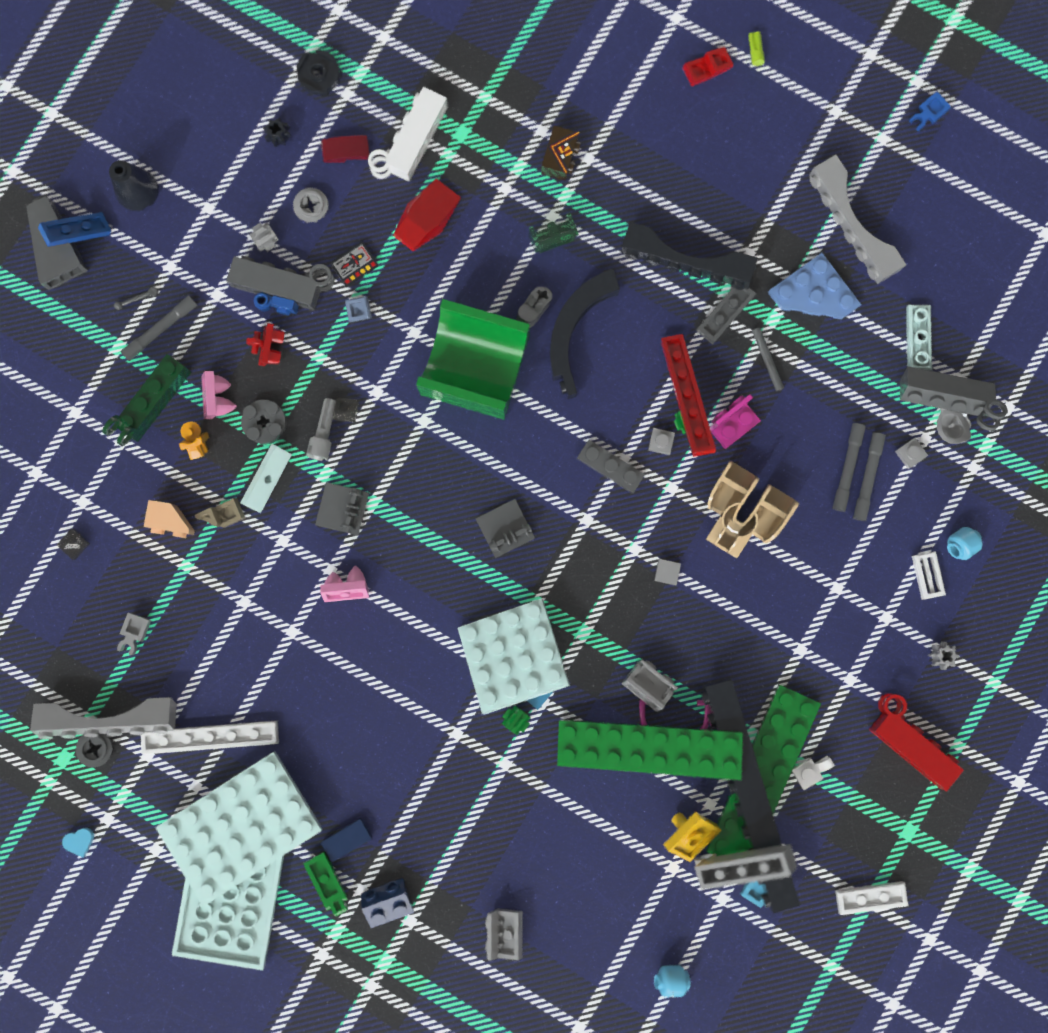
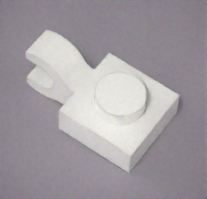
[792,756,835,790]

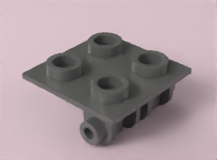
[315,482,369,536]
[476,499,535,558]

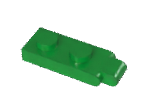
[303,851,348,917]

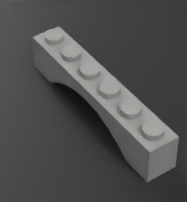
[809,155,906,284]
[30,697,177,740]

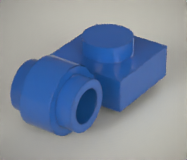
[254,292,299,316]

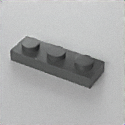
[696,288,756,345]
[577,440,645,494]

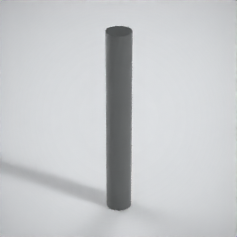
[752,327,784,392]

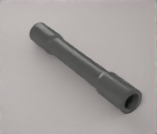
[120,295,198,361]
[832,423,866,512]
[853,433,886,521]

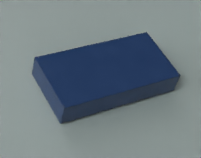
[321,818,372,862]

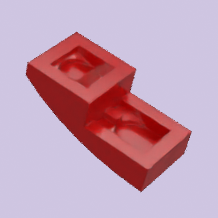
[682,46,734,86]

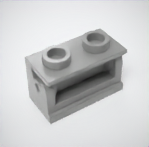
[621,660,678,712]

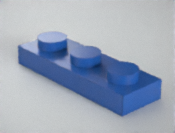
[38,212,112,247]

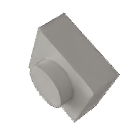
[648,428,675,455]
[895,438,928,469]

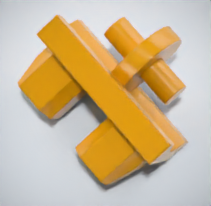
[179,421,209,460]

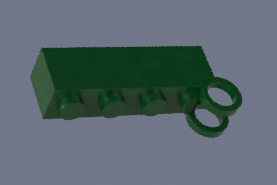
[102,354,192,446]

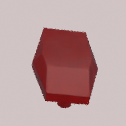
[393,179,461,252]

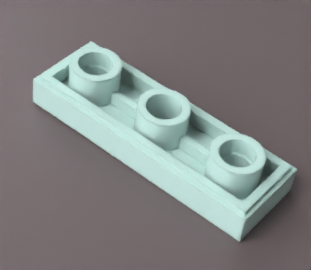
[906,305,932,371]
[240,444,292,513]

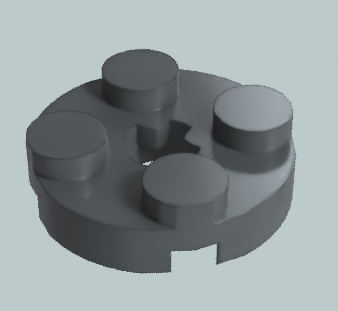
[241,400,287,445]

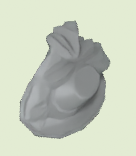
[936,408,971,444]

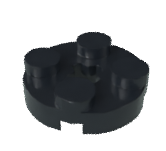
[296,50,340,96]

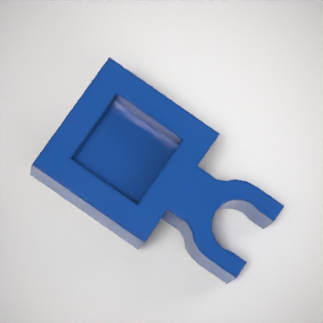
[909,91,951,132]

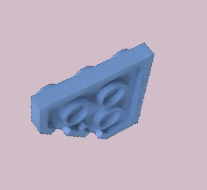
[768,253,861,320]

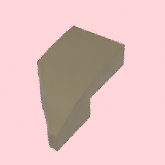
[195,498,246,528]

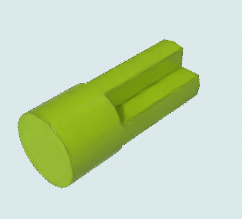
[749,31,765,66]

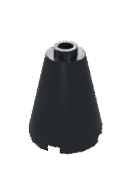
[109,160,159,211]

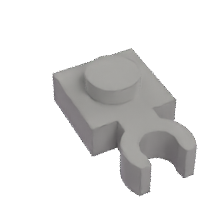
[117,613,151,655]

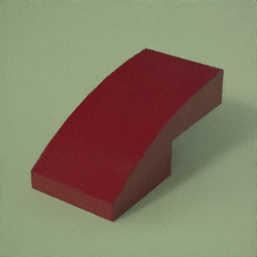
[321,135,370,163]

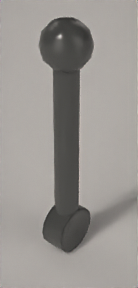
[114,287,158,310]

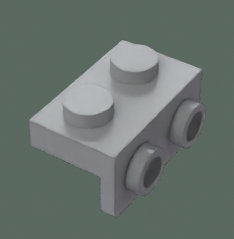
[485,908,522,961]

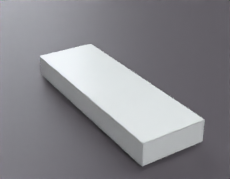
[835,881,908,915]

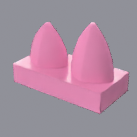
[201,371,236,419]
[320,566,369,602]

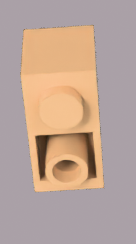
[144,500,195,538]

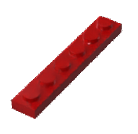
[661,334,716,457]

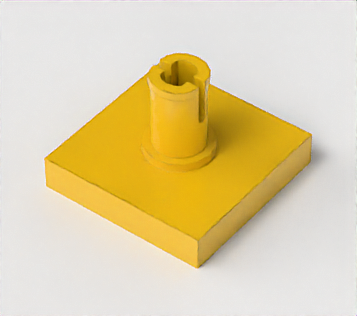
[663,812,722,862]

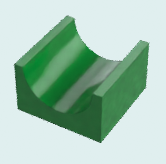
[416,299,530,420]

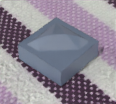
[345,296,372,322]

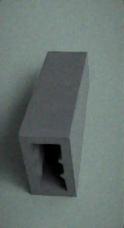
[26,196,88,290]

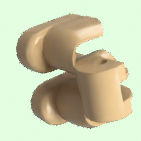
[706,461,799,559]

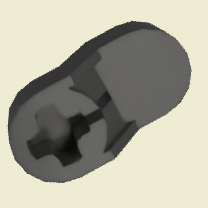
[516,287,552,328]

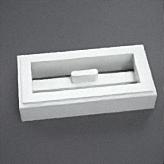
[912,551,946,600]

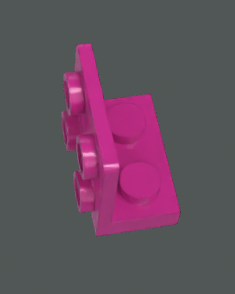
[710,394,761,449]

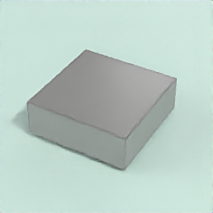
[654,559,681,586]

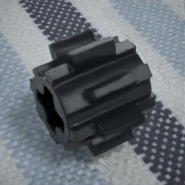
[263,117,292,147]

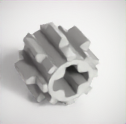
[249,223,278,252]
[928,642,959,670]

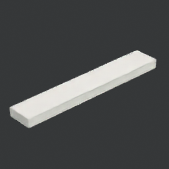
[141,720,279,755]

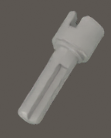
[306,398,336,461]

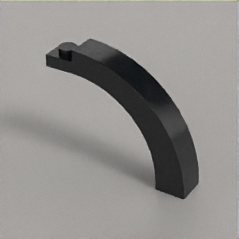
[550,269,620,399]

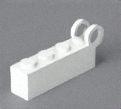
[368,87,448,182]

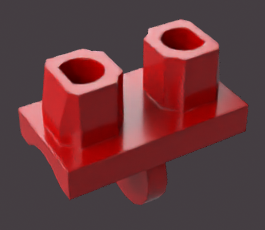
[246,323,285,367]

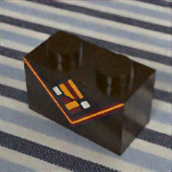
[541,126,581,181]

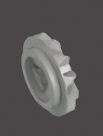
[293,188,328,223]

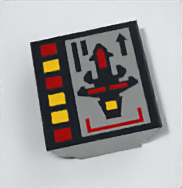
[330,241,379,287]

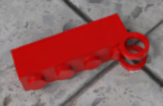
[869,693,964,791]

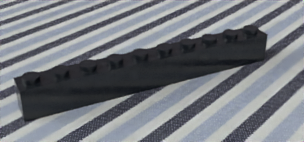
[701,678,800,914]

